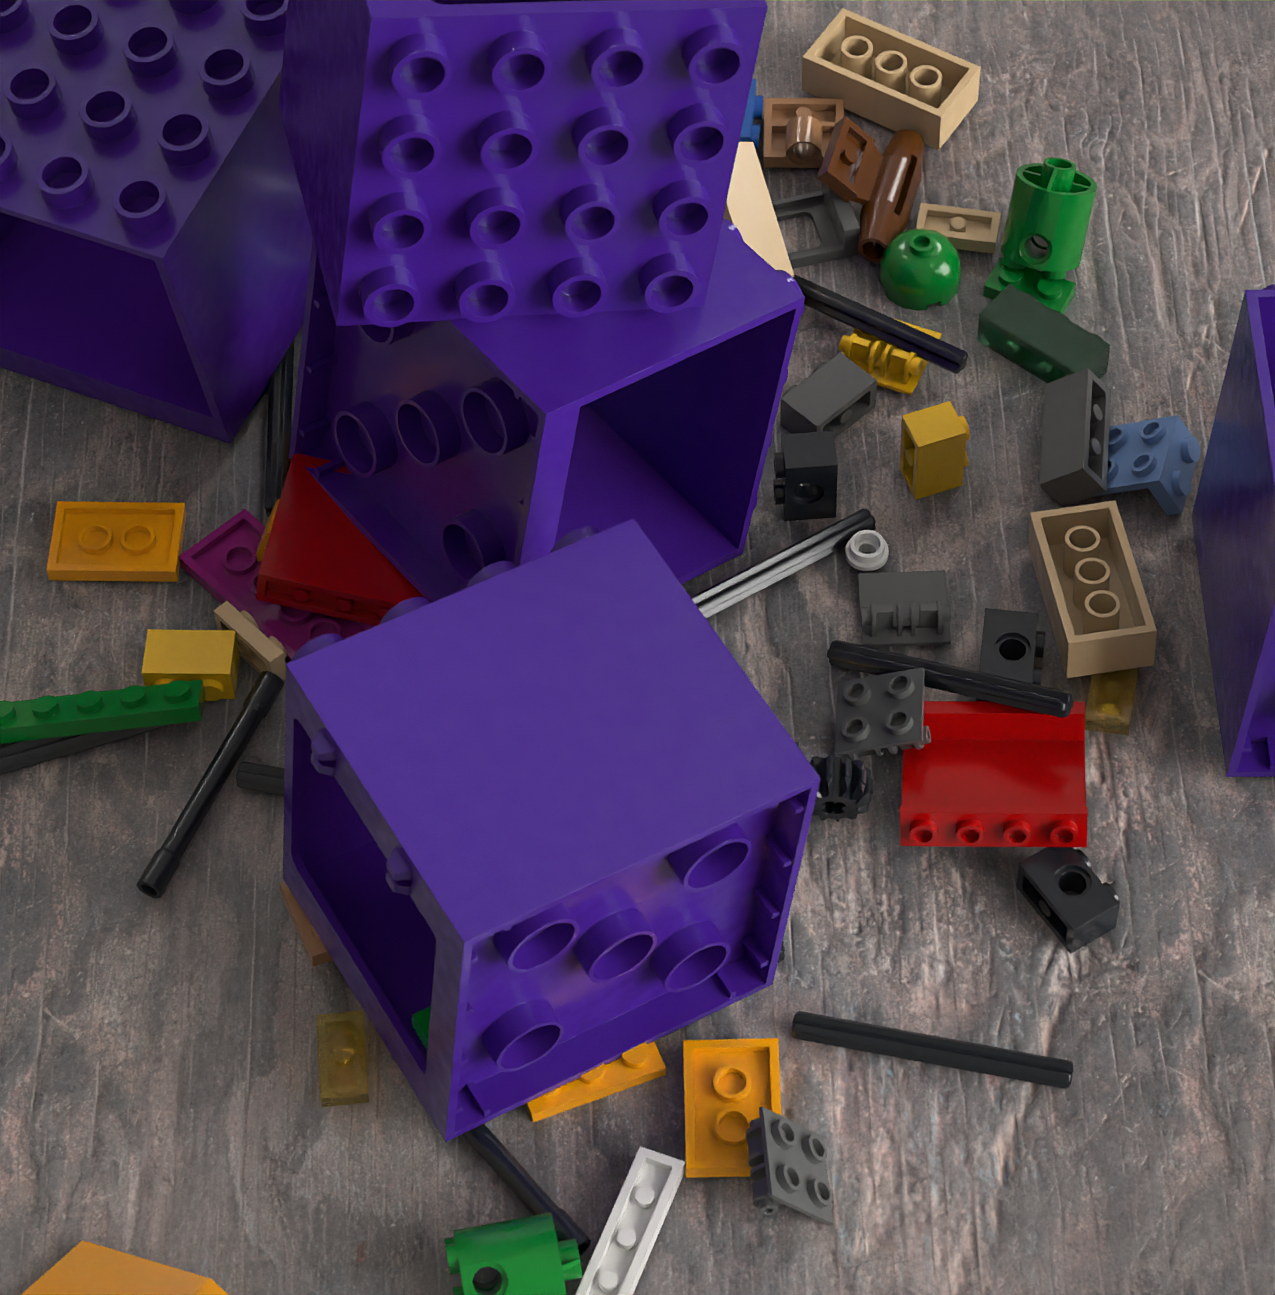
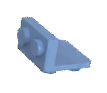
[1096,415,1201,515]

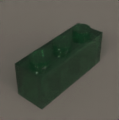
[977,284,1110,383]

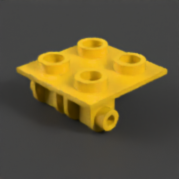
[839,318,942,396]

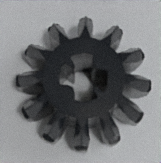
[809,753,873,822]

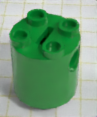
[1000,157,1097,280]
[444,1212,582,1295]

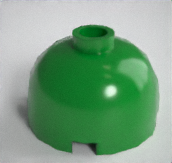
[879,228,961,311]

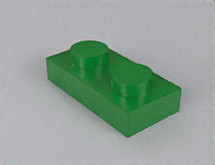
[983,257,1076,322]

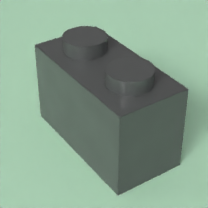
[780,352,877,439]

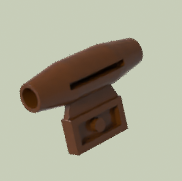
[817,116,924,263]

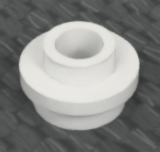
[845,530,889,571]

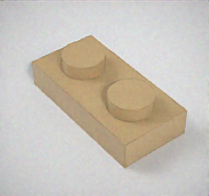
[916,203,1001,254]
[213,601,287,681]

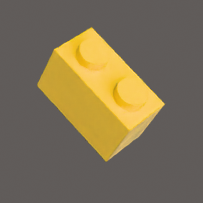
[899,401,970,500]
[142,629,240,701]

